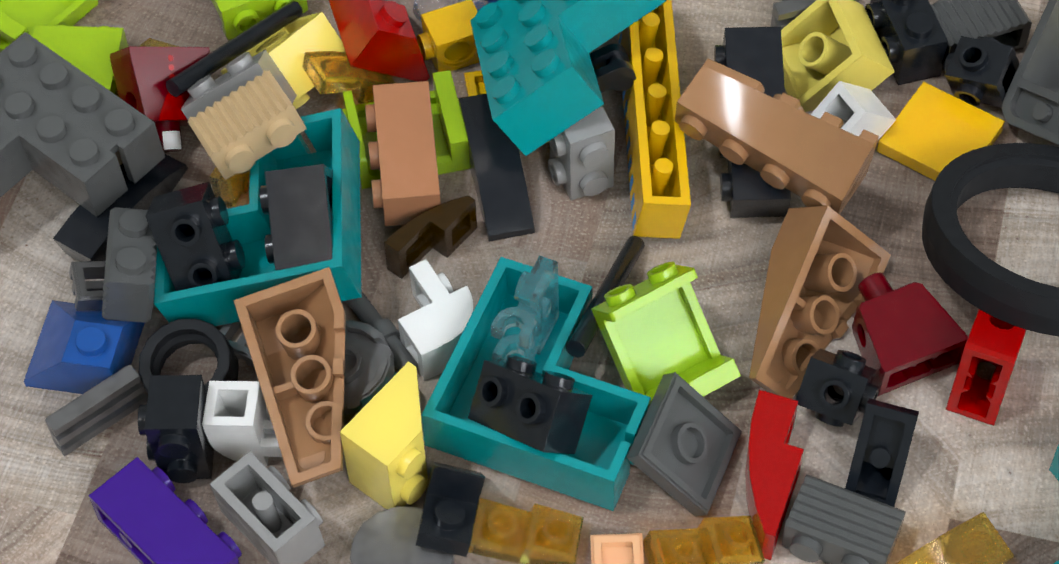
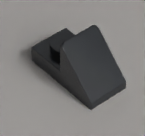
[845,398,919,507]
[415,461,485,557]

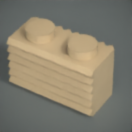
[188,70,307,180]

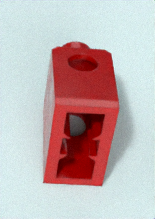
[945,309,1027,426]

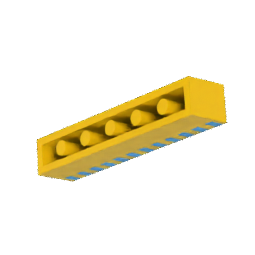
[618,0,691,239]

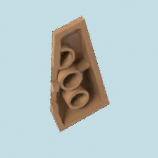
[749,205,891,399]
[233,267,346,488]

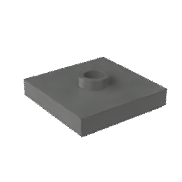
[627,372,742,517]

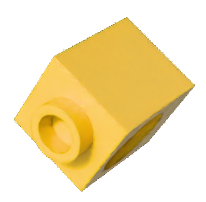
[417,0,479,72]

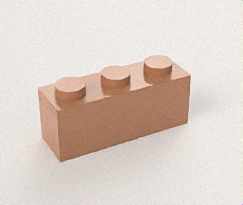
[365,81,441,226]

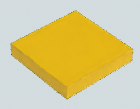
[877,81,1005,181]

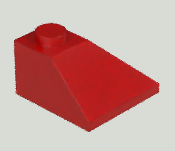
[329,0,430,82]

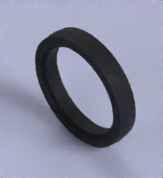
[922,143,1059,337]

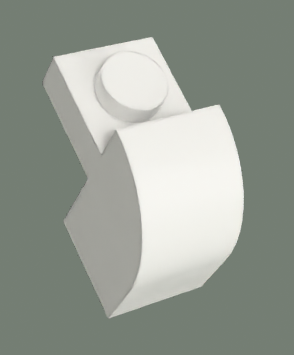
[398,259,474,381]
[202,381,282,466]

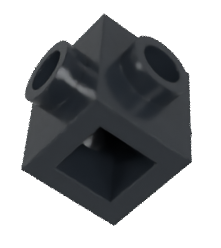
[944,36,1019,108]
[796,348,879,427]

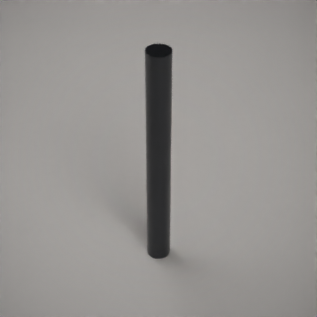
[166,0,303,97]
[566,236,645,358]

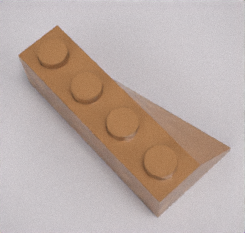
[675,58,879,215]

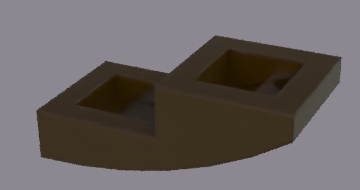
[384,195,477,279]

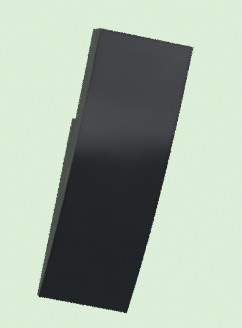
[459,94,535,242]
[53,153,188,262]

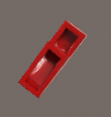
[745,390,804,560]

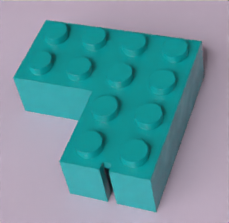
[470,0,666,156]
[154,108,362,327]
[421,257,651,511]

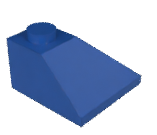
[24,300,145,394]

